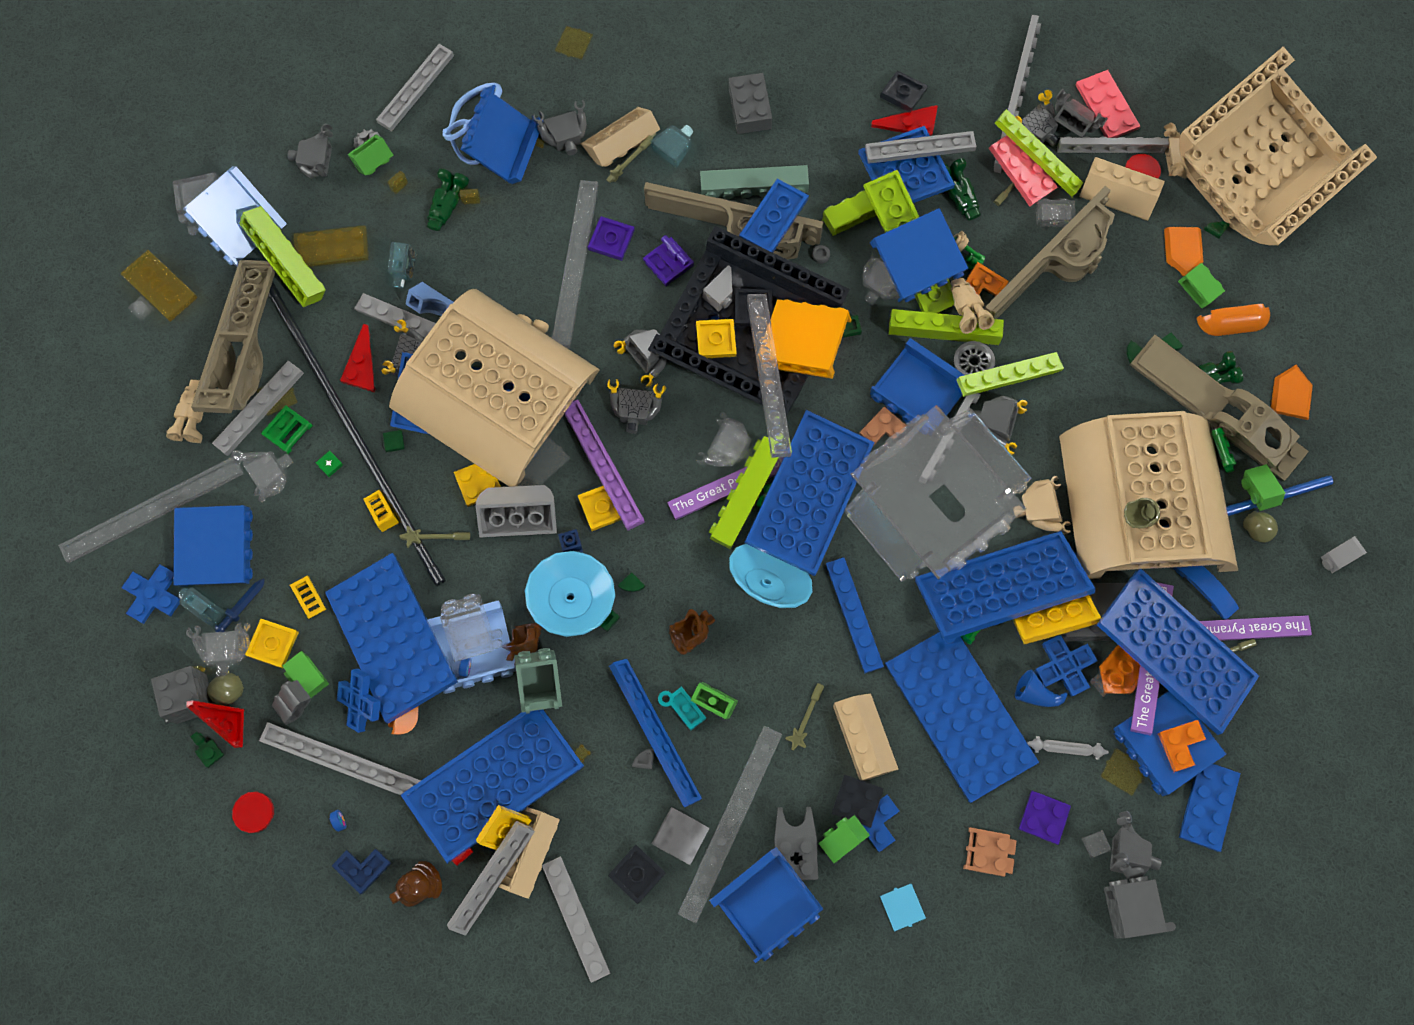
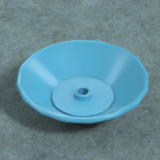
[729,544,813,608]
[525,551,615,637]

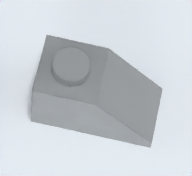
[702,265,732,312]
[1321,536,1367,573]

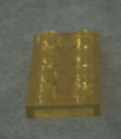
[294,225,369,267]
[120,250,198,322]

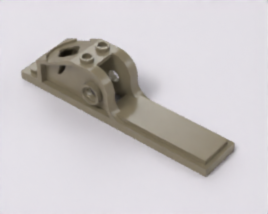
[644,182,823,260]
[984,186,1115,319]
[191,260,276,413]
[1130,335,1309,481]

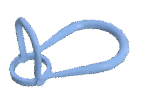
[443,83,502,165]

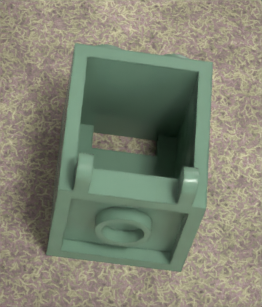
[514,648,562,714]

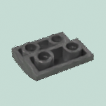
[652,807,709,865]

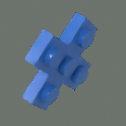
[122,564,182,624]
[1034,634,1097,697]
[337,669,380,733]
[863,794,899,853]

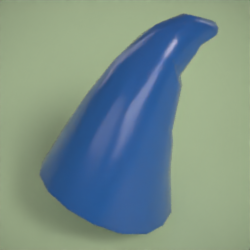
[1015,670,1068,707]

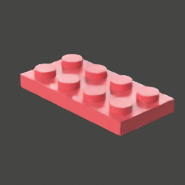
[1075,70,1140,138]
[989,135,1058,207]

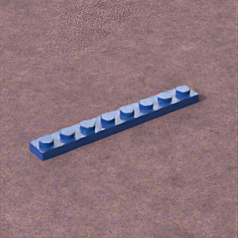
[609,659,702,808]

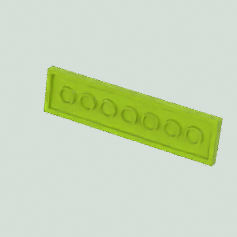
[863,170,954,313]

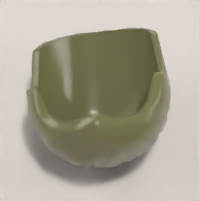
[1124,498,1160,529]
[1243,511,1278,542]
[207,673,244,706]

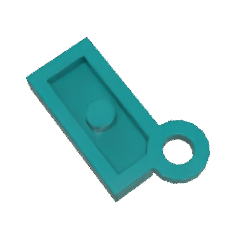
[658,686,706,731]

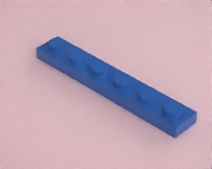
[826,558,884,673]

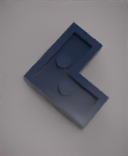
[332,849,391,894]

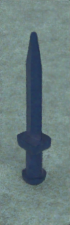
[215,579,265,634]

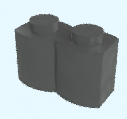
[272,680,311,725]

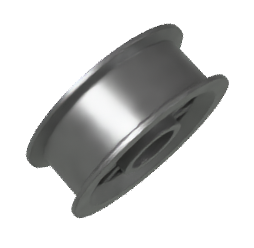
[954,341,995,375]

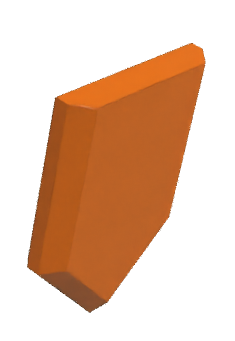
[1164,227,1203,277]
[1271,365,1313,420]
[1099,645,1140,694]

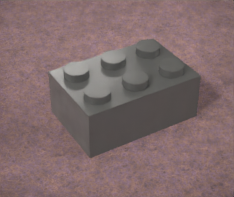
[729,73,772,134]

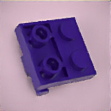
[643,235,694,286]

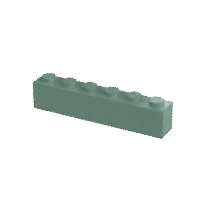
[700,165,809,199]

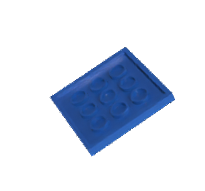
[858,126,955,203]

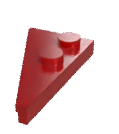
[871,105,938,136]
[340,324,375,393]
[186,701,244,748]

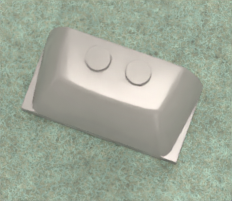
[476,485,557,537]

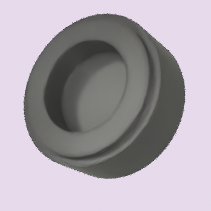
[812,245,830,264]

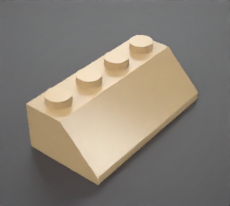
[581,107,660,167]
[1079,157,1165,221]
[833,693,898,781]
[498,807,560,899]

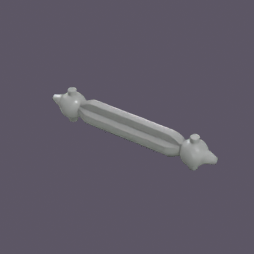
[1027,736,1109,760]

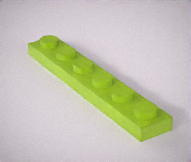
[995,109,1083,197]
[956,352,1064,397]

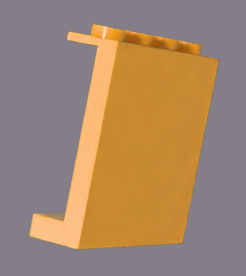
[757,299,851,379]

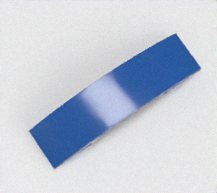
[1172,566,1239,620]

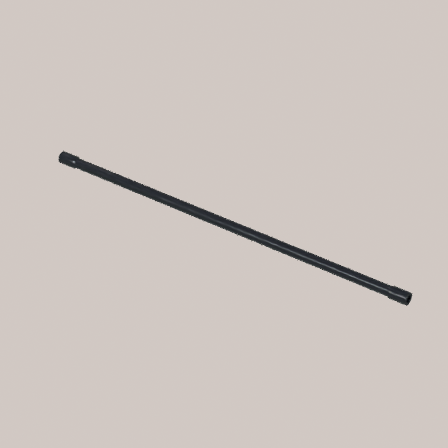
[268,281,446,586]

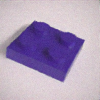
[588,216,635,261]
[1018,791,1071,845]

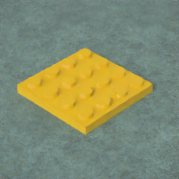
[1012,595,1101,644]

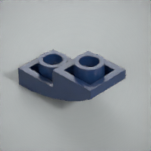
[558,529,583,553]

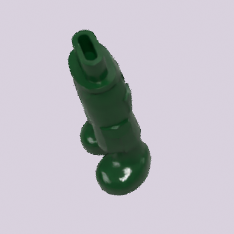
[945,158,981,221]
[426,169,469,231]
[1198,351,1243,384]

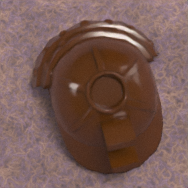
[669,609,715,655]
[501,623,542,667]
[389,861,442,907]

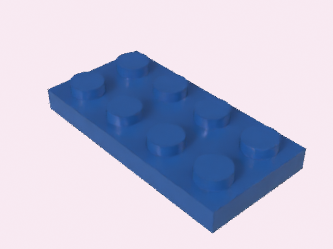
[739,179,809,253]
[1179,764,1241,852]

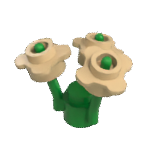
[953,231,985,271]

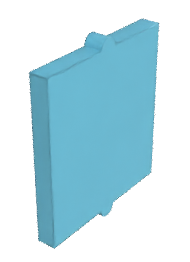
[880,884,926,931]

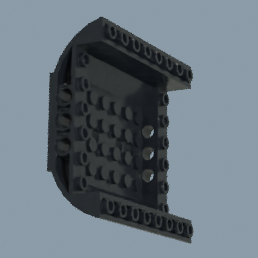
[648,226,850,416]

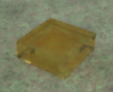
[388,171,408,194]
[460,189,481,205]

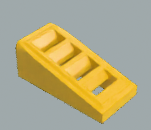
[363,489,399,532]
[290,576,326,619]

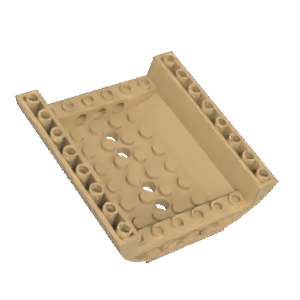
[1179,47,1377,245]
[389,289,600,487]
[1059,411,1238,579]

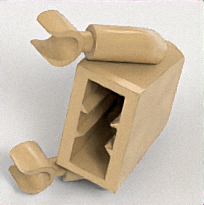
[1164,123,1188,179]
[1013,476,1071,534]

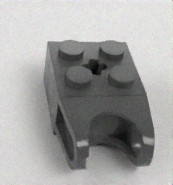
[774,807,818,881]

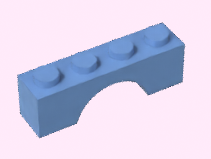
[405,282,454,316]

